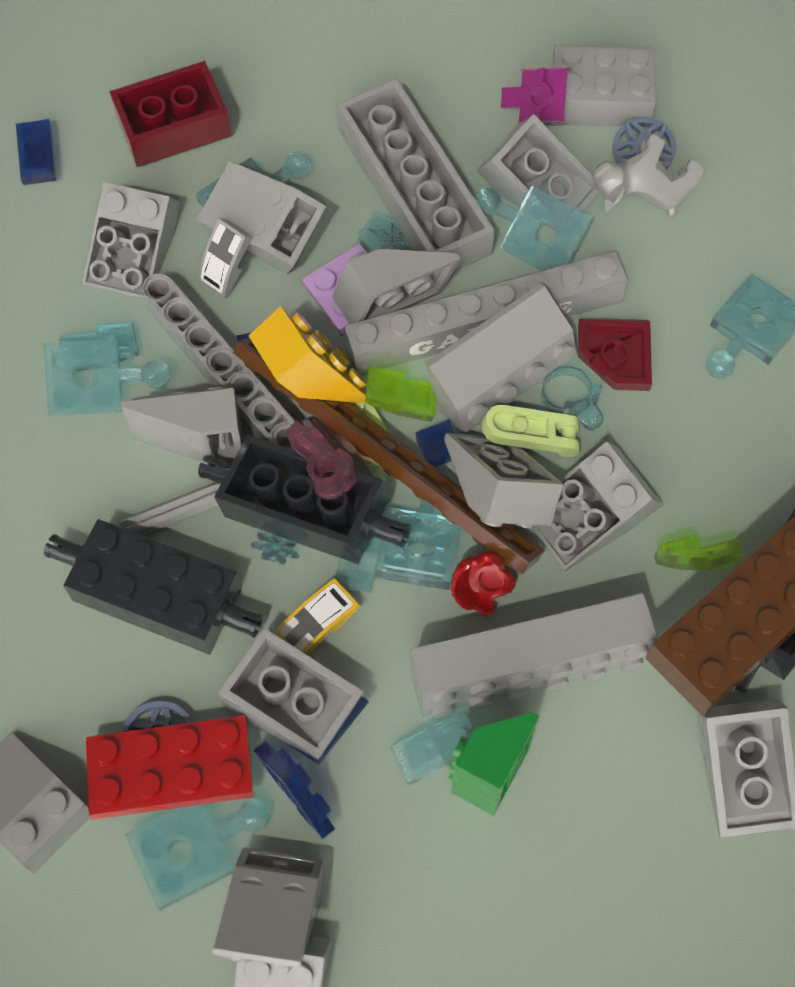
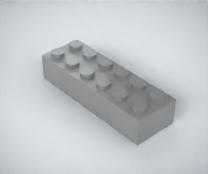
[336,79,495,271]
[410,593,658,718]

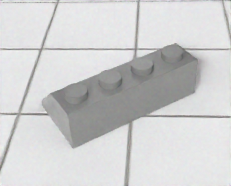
[425,283,577,434]

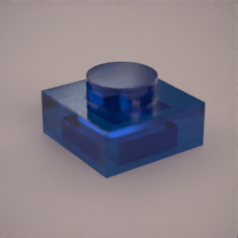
[415,420,456,467]

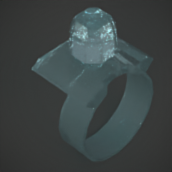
[541,366,604,431]

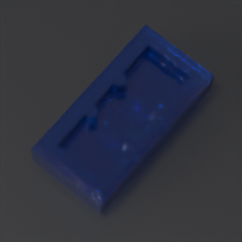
[16,119,57,185]

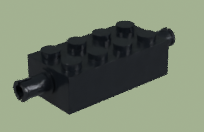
[198,434,411,564]
[44,519,264,655]

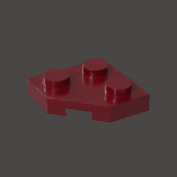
[578,319,652,391]

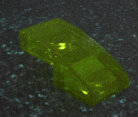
[365,367,436,422]
[654,534,743,571]

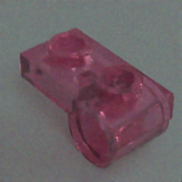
[286,421,357,499]

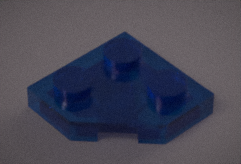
[253,741,335,839]

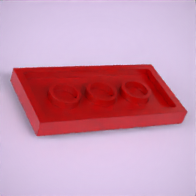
[86,715,254,820]

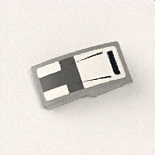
[198,218,253,298]

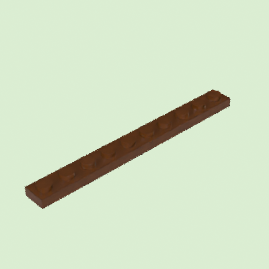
[233,338,545,574]

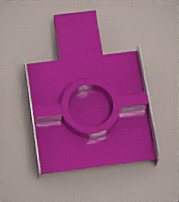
[501,66,572,125]

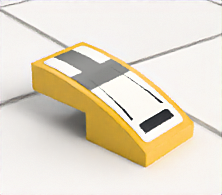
[274,578,362,656]

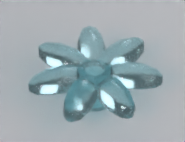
[251,532,299,565]

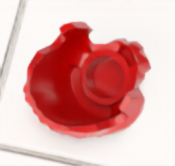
[451,551,517,616]

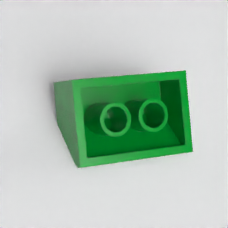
[449,712,540,816]

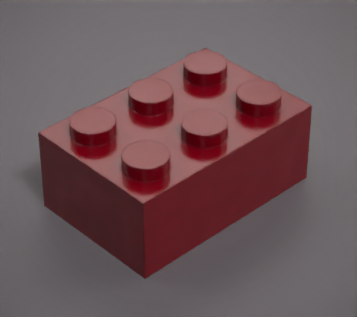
[109,61,231,167]

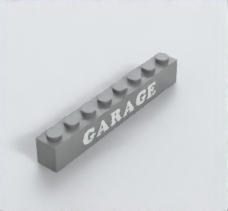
[344,251,628,375]

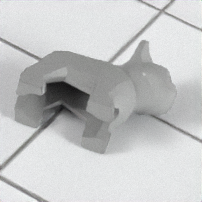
[593,134,705,217]

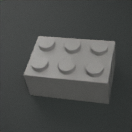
[552,45,656,127]

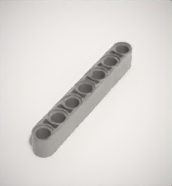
[142,273,306,454]

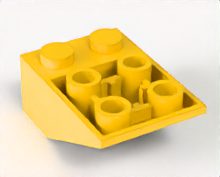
[248,306,371,404]

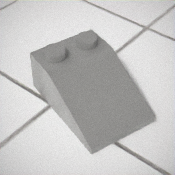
[477,114,599,235]
[333,249,461,324]
[444,433,563,528]
[218,628,364,760]
[697,698,795,838]
[0,732,90,874]

